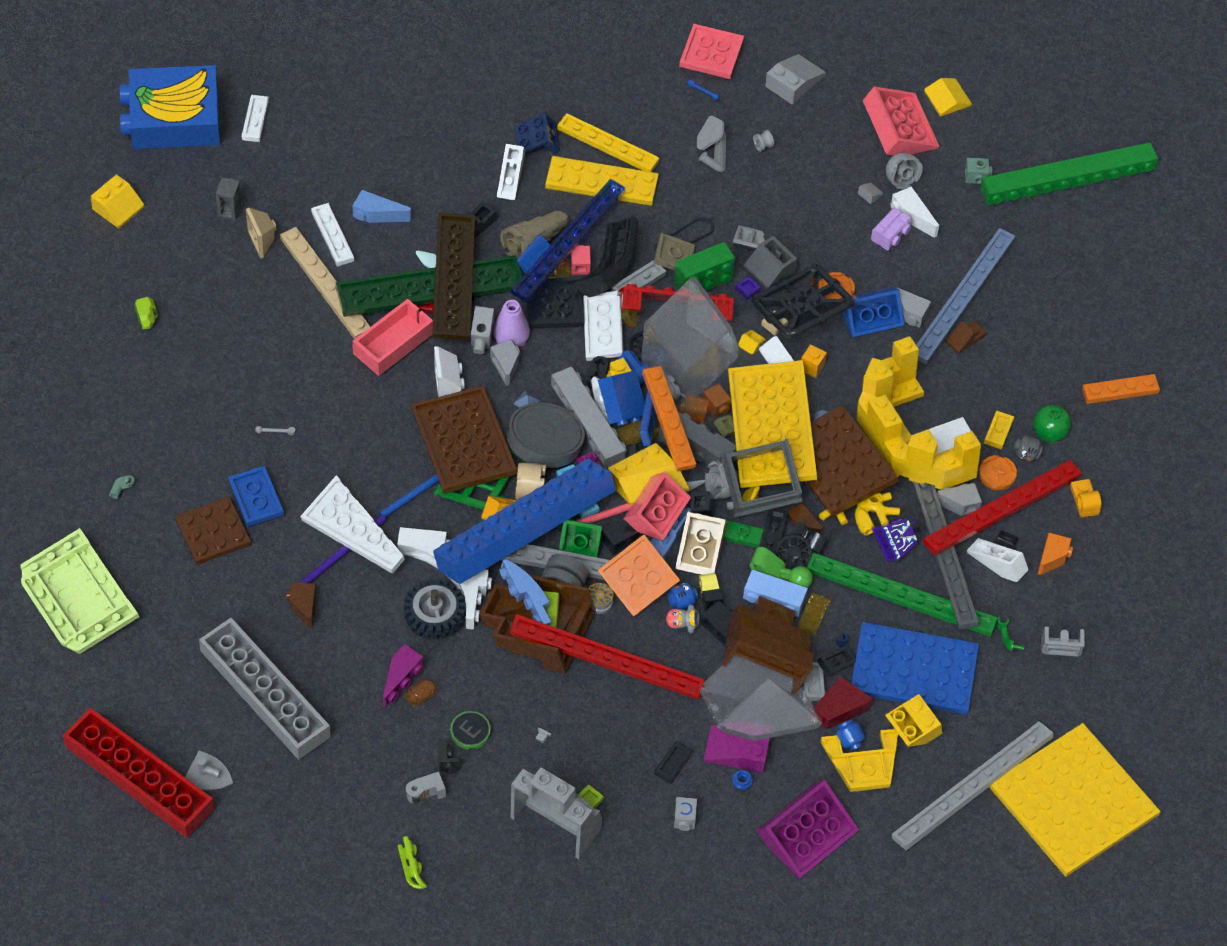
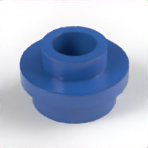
[732,770,753,790]

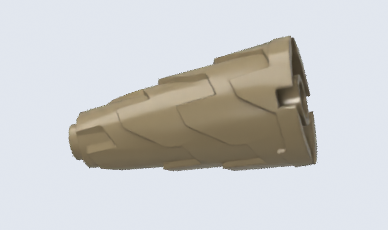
[500,211,569,260]

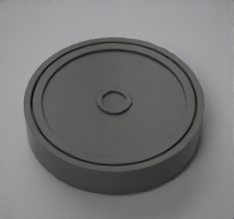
[507,402,585,468]

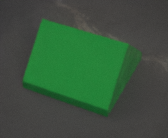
[559,519,602,558]

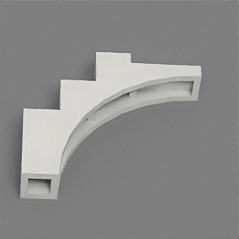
[397,527,492,629]

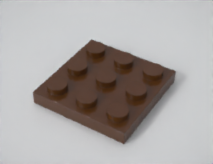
[175,496,251,565]

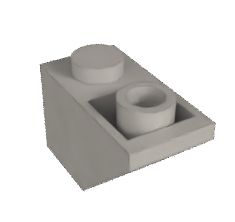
[937,483,982,516]

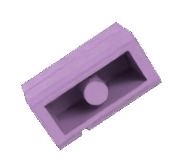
[871,207,911,250]

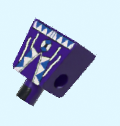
[872,518,920,561]

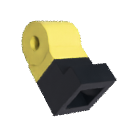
[699,573,723,611]

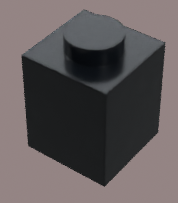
[690,491,714,516]

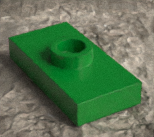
[723,521,763,548]

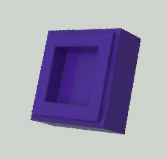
[735,276,761,300]

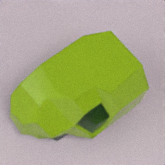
[135,297,158,329]

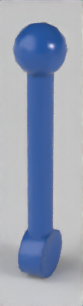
[687,80,719,100]

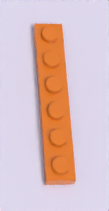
[642,366,696,471]

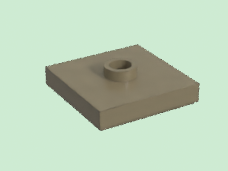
[653,233,695,271]

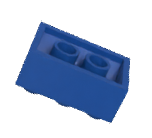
[840,287,905,337]

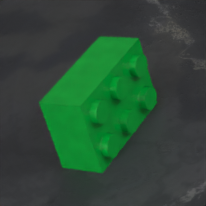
[674,242,735,294]

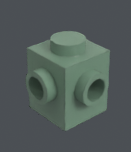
[965,158,992,184]

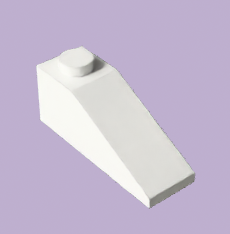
[497,144,525,200]
[890,187,939,238]
[967,538,1028,582]

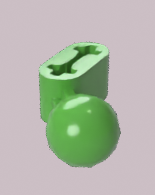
[749,547,813,588]

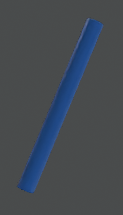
[379,474,439,518]

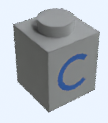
[674,797,697,831]

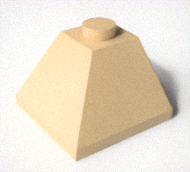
[246,208,277,259]

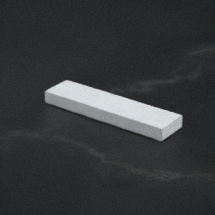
[311,203,354,267]

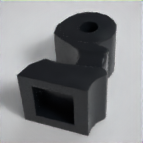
[791,521,829,554]

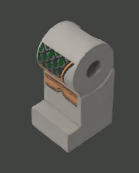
[406,772,446,804]

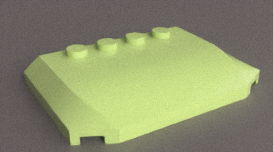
[21,528,139,654]

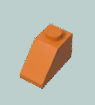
[1038,533,1073,575]

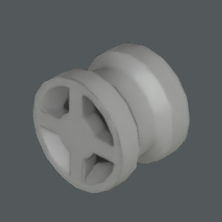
[753,130,774,152]

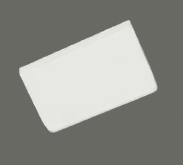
[759,336,794,364]

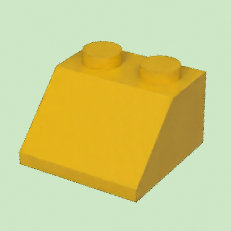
[91,174,144,229]

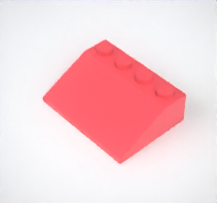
[863,87,940,155]

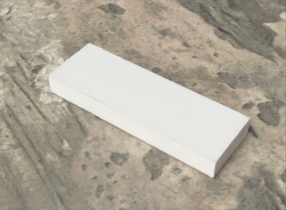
[242,95,269,142]

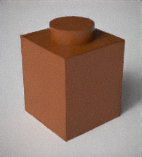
[702,383,732,418]

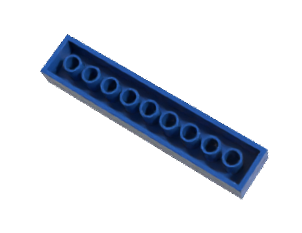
[433,458,616,584]

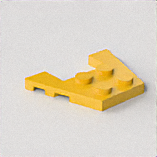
[821,729,898,792]

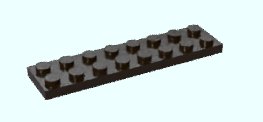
[432,212,475,340]

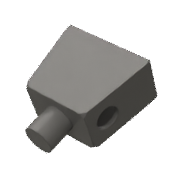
[471,306,495,354]

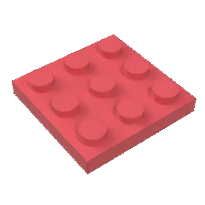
[679,24,744,79]

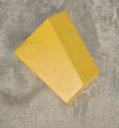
[608,443,689,505]

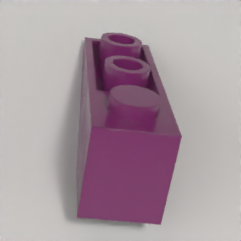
[383,644,424,708]

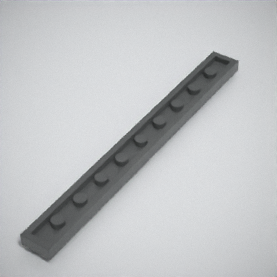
[912,481,978,630]

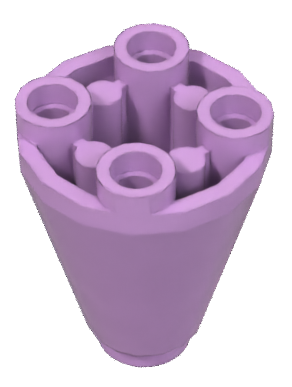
[493,300,530,347]

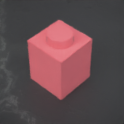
[571,245,590,275]

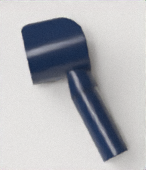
[836,632,856,658]

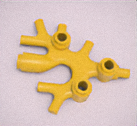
[819,492,900,536]

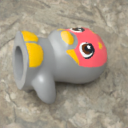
[666,604,700,633]

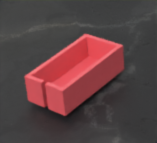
[353,299,433,376]

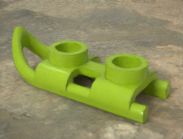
[398,836,427,889]

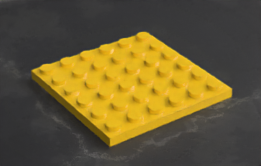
[989,723,1161,877]

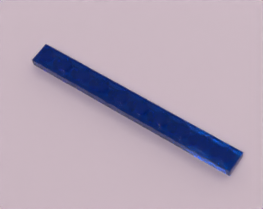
[511,178,625,303]

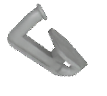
[697,116,726,172]

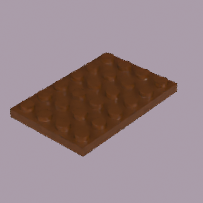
[411,386,517,494]
[805,405,899,517]

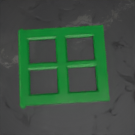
[434,476,511,510]

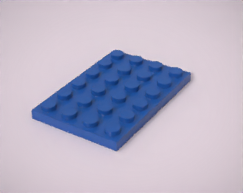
[851,622,979,715]

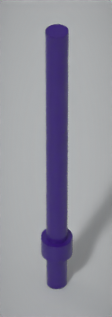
[299,515,387,583]

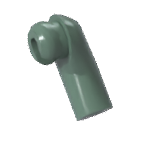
[109,475,135,499]

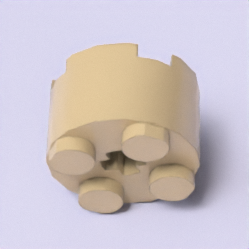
[515,462,546,500]

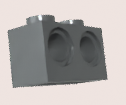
[216,177,242,220]

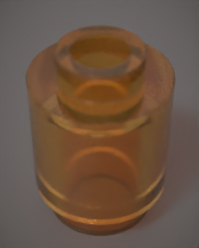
[405,679,436,707]

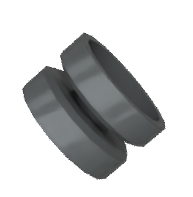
[541,554,589,587]

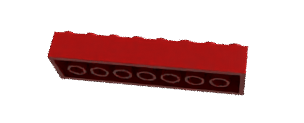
[63,708,214,838]

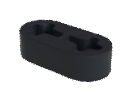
[587,356,608,390]

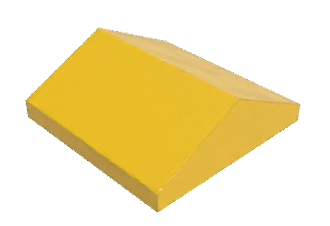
[924,78,972,116]

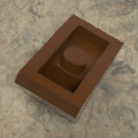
[946,320,987,354]

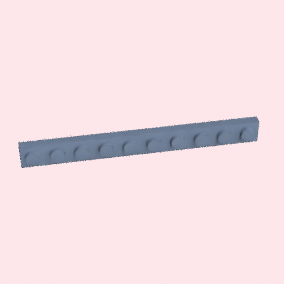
[916,228,1015,365]

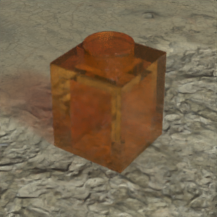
[680,394,710,424]

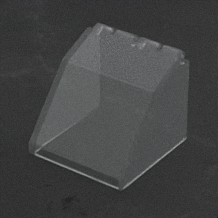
[641,277,739,400]
[700,654,822,741]

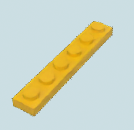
[557,113,659,172]

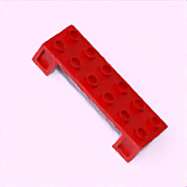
[617,284,734,321]

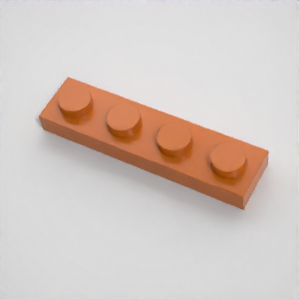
[1082,374,1160,404]

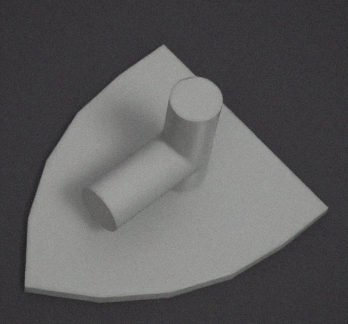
[185,751,233,791]

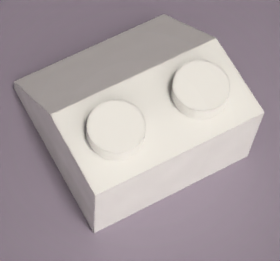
[434,347,465,397]

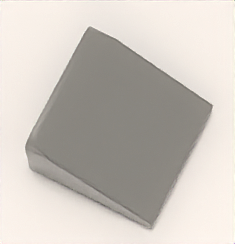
[858,183,884,204]

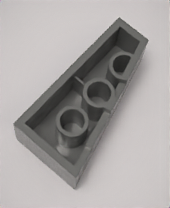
[658,406,737,465]

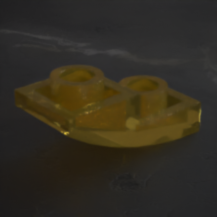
[616,420,659,444]
[797,593,831,635]

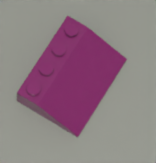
[756,780,859,878]

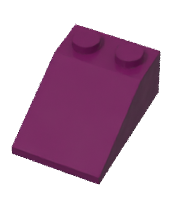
[704,723,772,773]

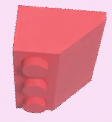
[624,472,691,541]

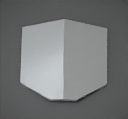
[733,225,765,250]

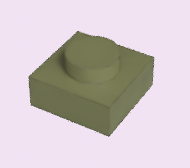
[714,415,735,438]

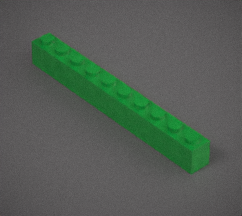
[980,142,1158,205]

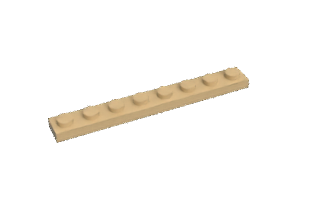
[280,227,370,339]

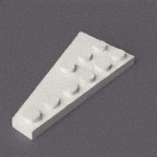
[300,475,405,574]

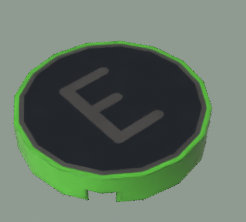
[450,711,491,749]

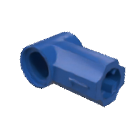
[618,350,649,385]

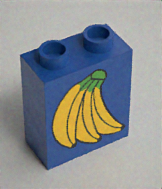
[120,65,220,149]

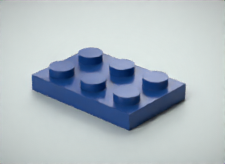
[228,466,284,527]

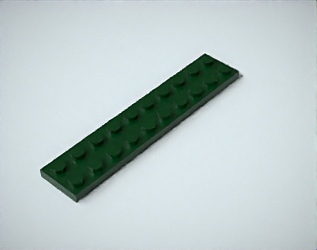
[335,255,525,317]

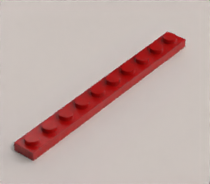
[923,460,1082,556]
[510,614,704,700]

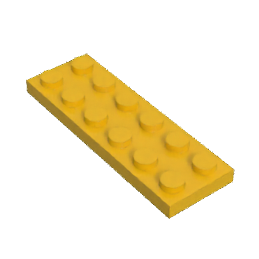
[545,156,659,206]

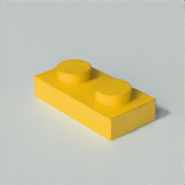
[984,410,1014,450]

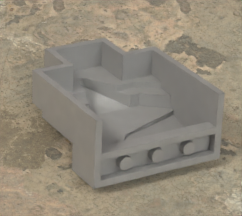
[511,767,602,859]

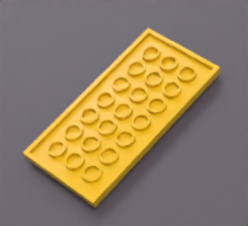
[728,360,817,488]

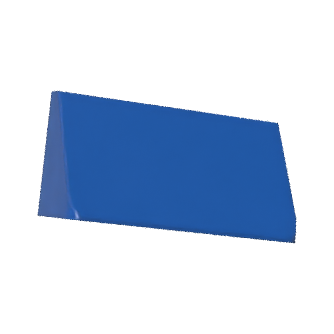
[517,234,554,276]

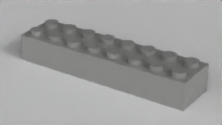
[199,618,331,760]

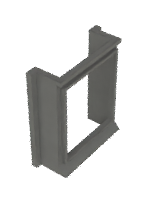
[719,439,802,518]

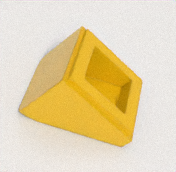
[738,330,766,354]
[742,486,760,502]

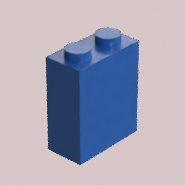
[598,370,645,426]

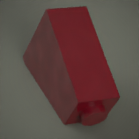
[811,676,873,730]

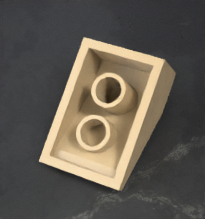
[675,512,727,575]

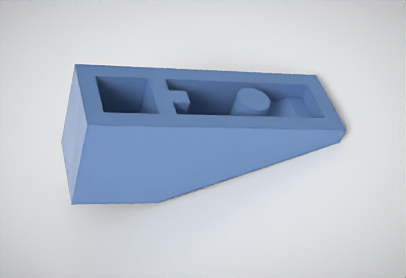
[352,190,412,223]

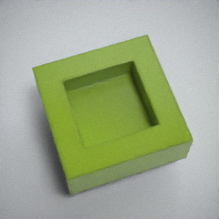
[578,784,604,809]

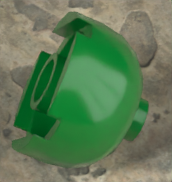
[1033,404,1071,443]

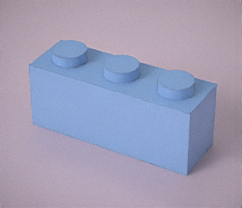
[743,570,808,617]

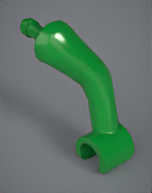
[996,616,1024,652]

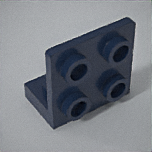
[515,112,560,154]

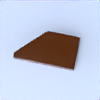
[788,503,823,533]

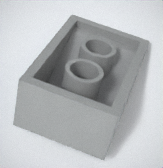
[765,54,826,105]

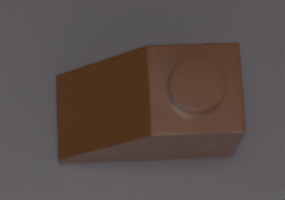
[286,582,316,628]

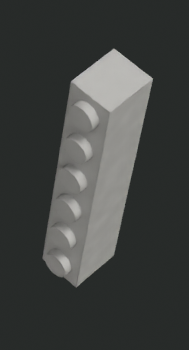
[551,366,627,469]

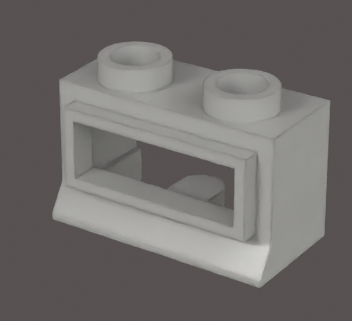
[1041,627,1085,657]

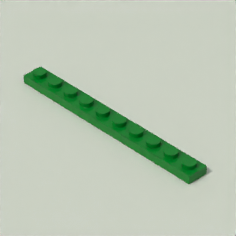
[807,553,998,637]

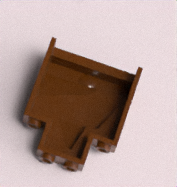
[479,574,596,674]
[722,596,814,695]

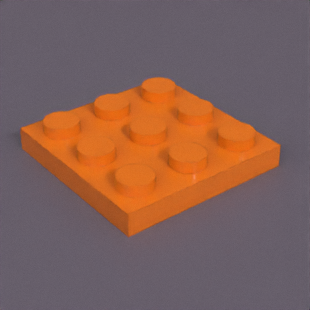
[597,535,680,617]

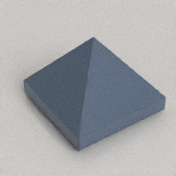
[514,391,540,408]

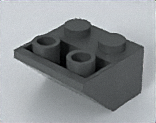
[744,236,797,288]

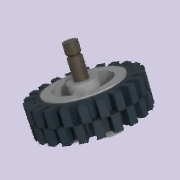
[404,578,465,640]

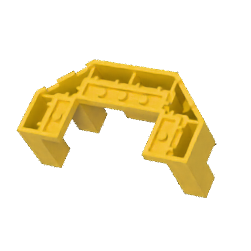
[857,336,981,490]

